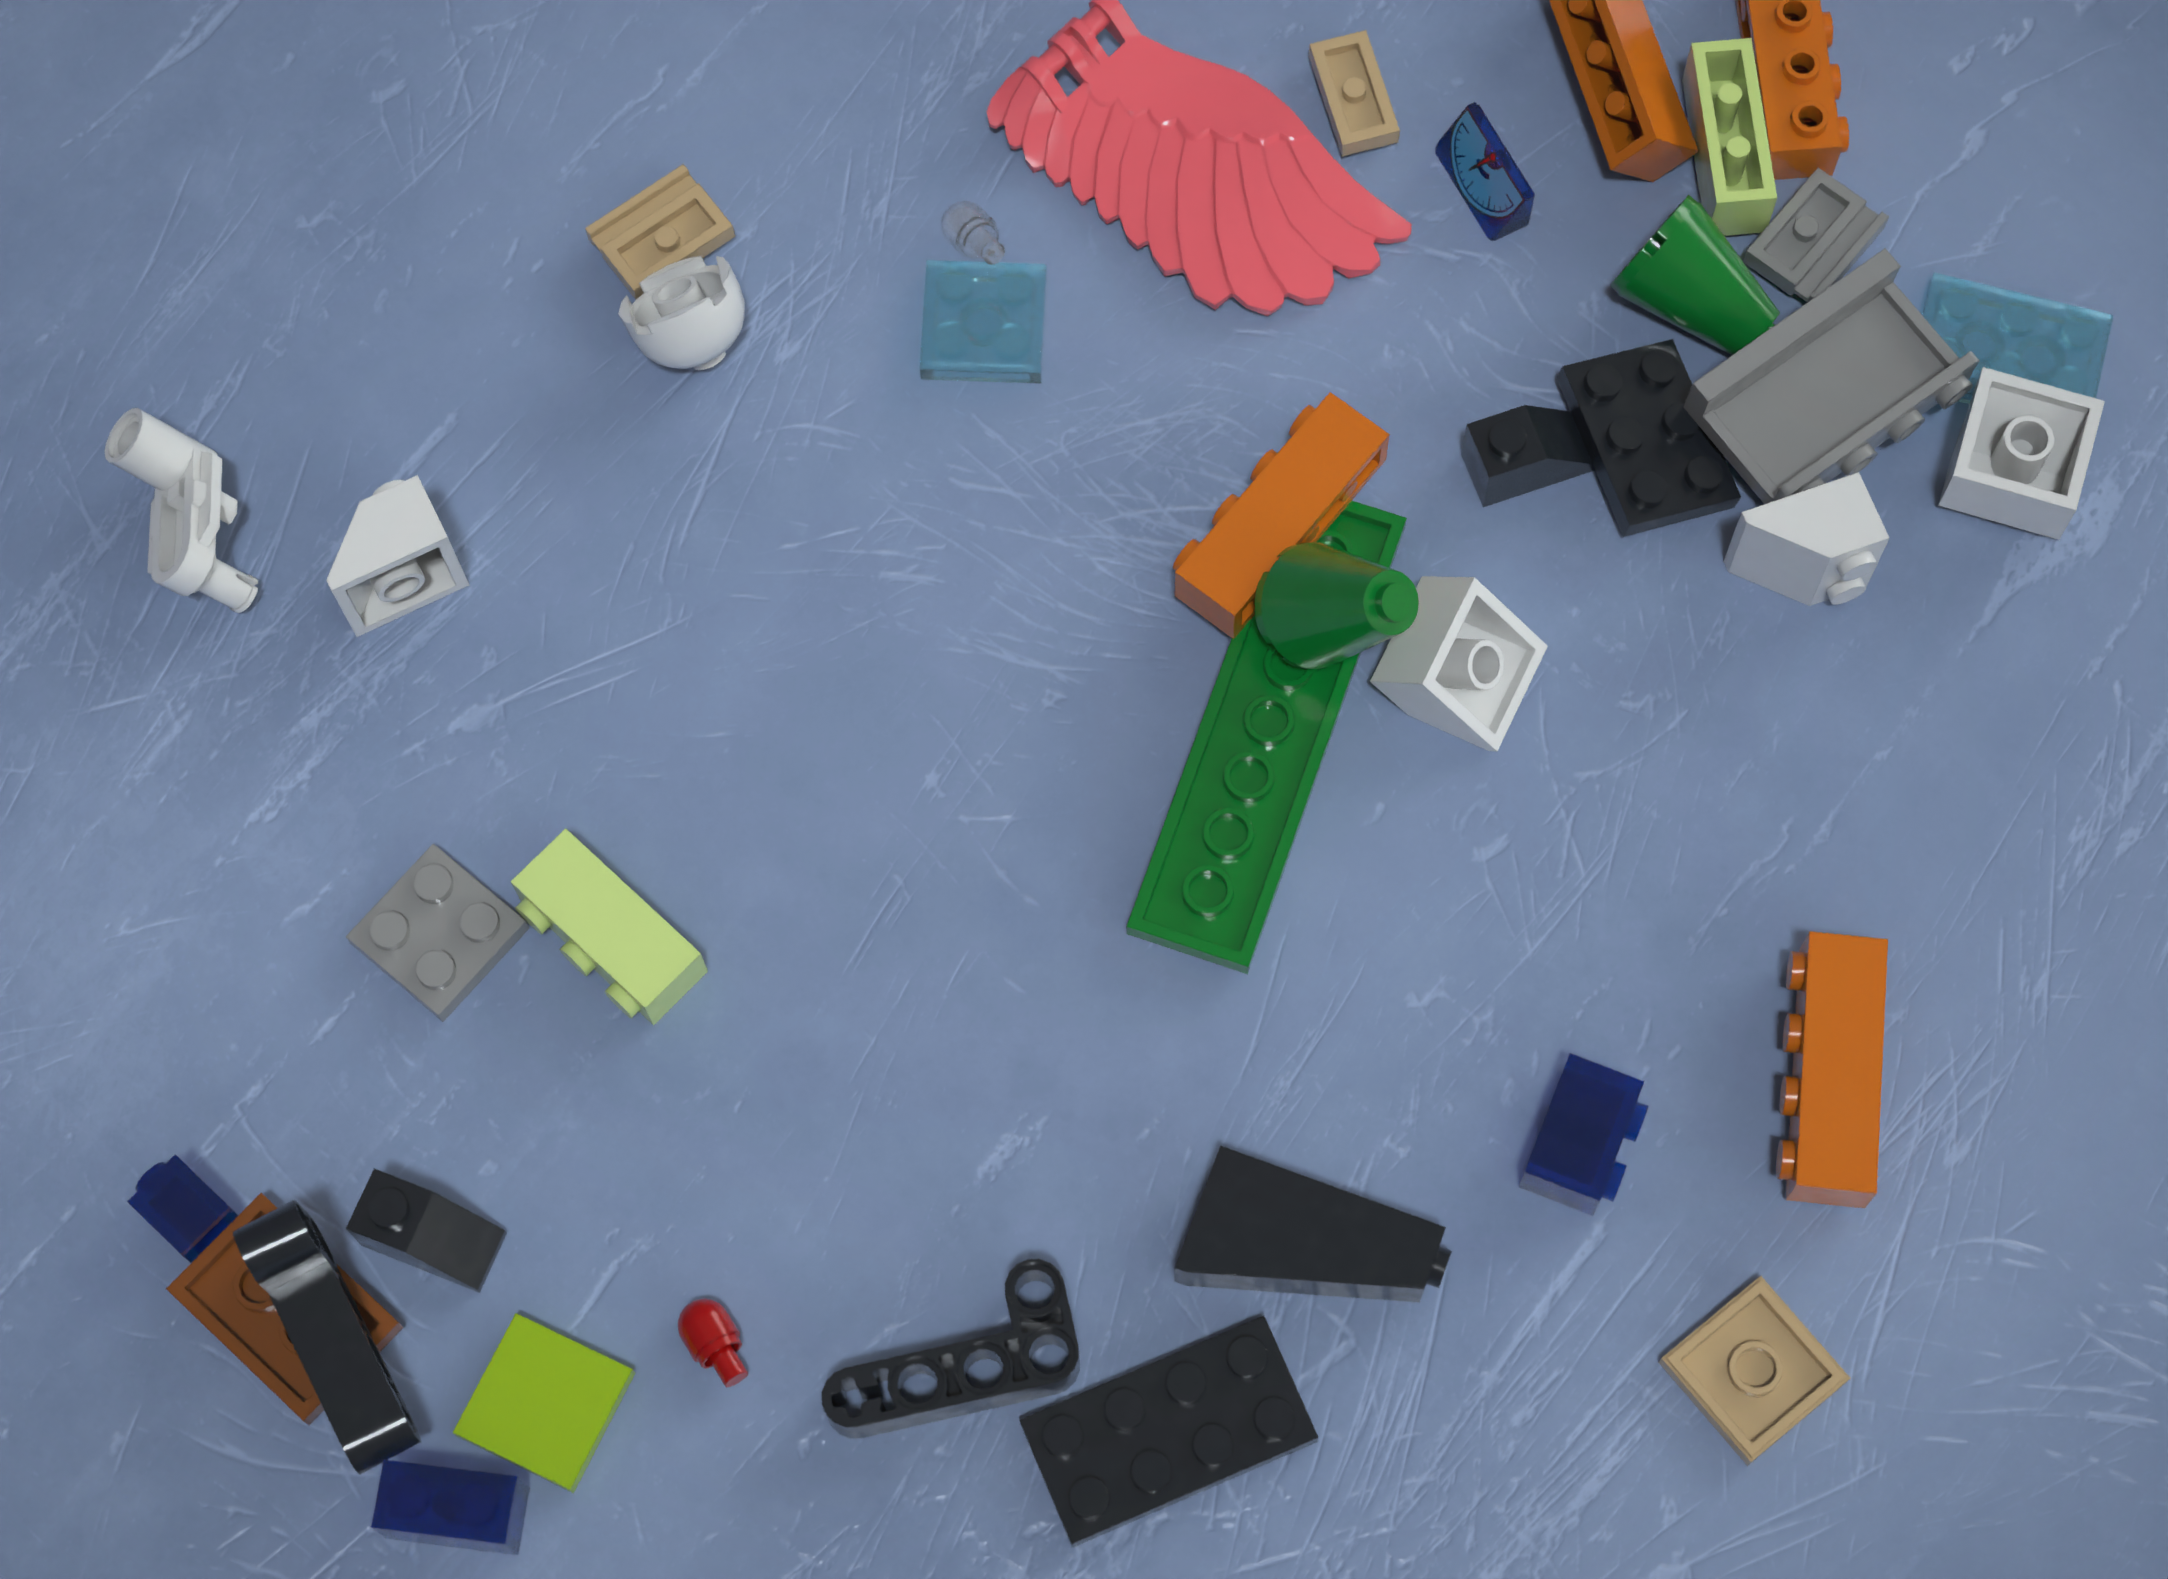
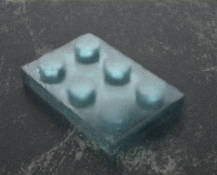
[1922,272,2114,404]

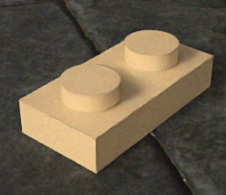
[1309,30,1400,156]

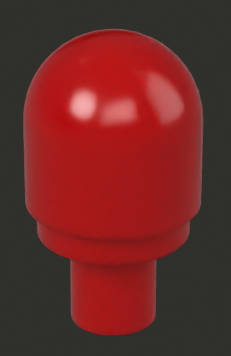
[677,1298,748,1388]

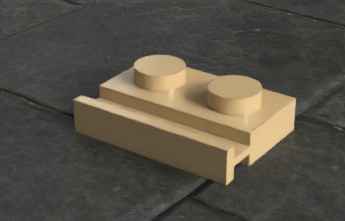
[585,164,735,300]

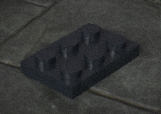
[1557,339,1741,537]

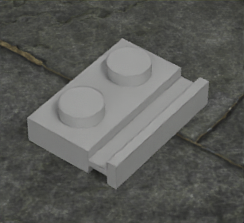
[1743,168,1889,302]

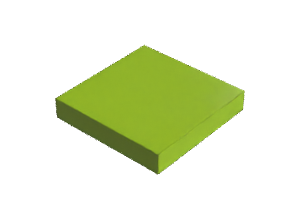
[452,1313,636,1494]

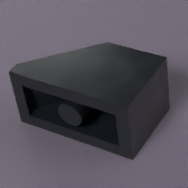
[1461,405,1595,507]
[346,1168,507,1293]

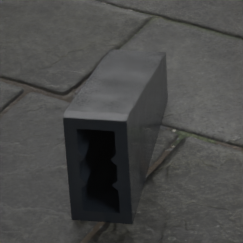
[1174,1146,1452,1302]

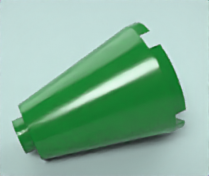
[1610,195,1780,355]
[1255,542,1419,669]

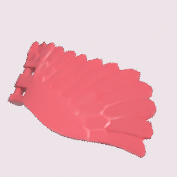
[986,0,1412,316]

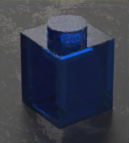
[127,1154,238,1263]

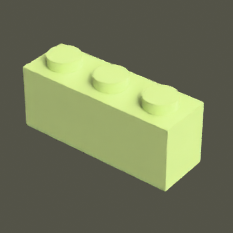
[1682,38,1777,236]
[510,828,708,1026]

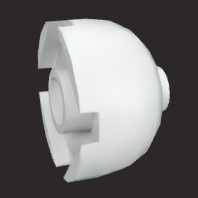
[619,256,745,370]

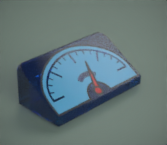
[1435,102,1535,241]

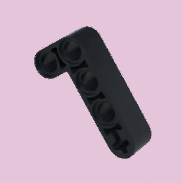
[233,1200,421,1475]
[822,1259,1080,1438]

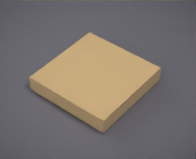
[1658,1276,1851,1466]

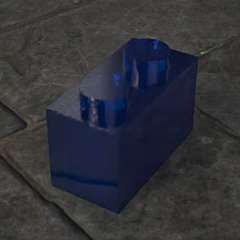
[1519,1053,1649,1216]
[371,1459,530,1555]

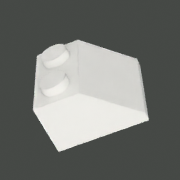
[1938,367,2105,540]
[1723,472,1889,606]
[327,475,469,637]
[1370,576,1548,752]

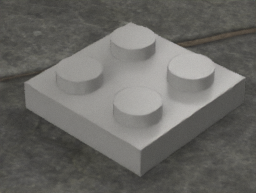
[346,844,530,1022]

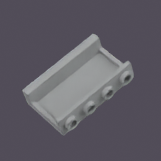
[1683,248,1980,504]

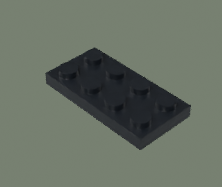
[1019,1316,1319,1548]

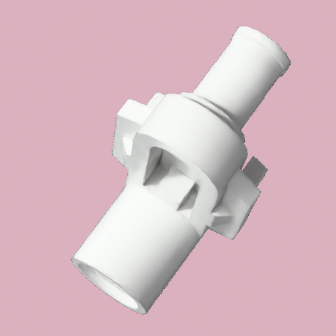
[105,408,258,613]

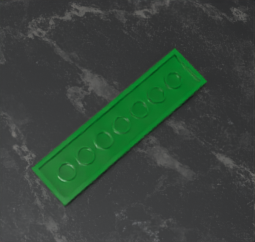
[1126,501,1407,974]

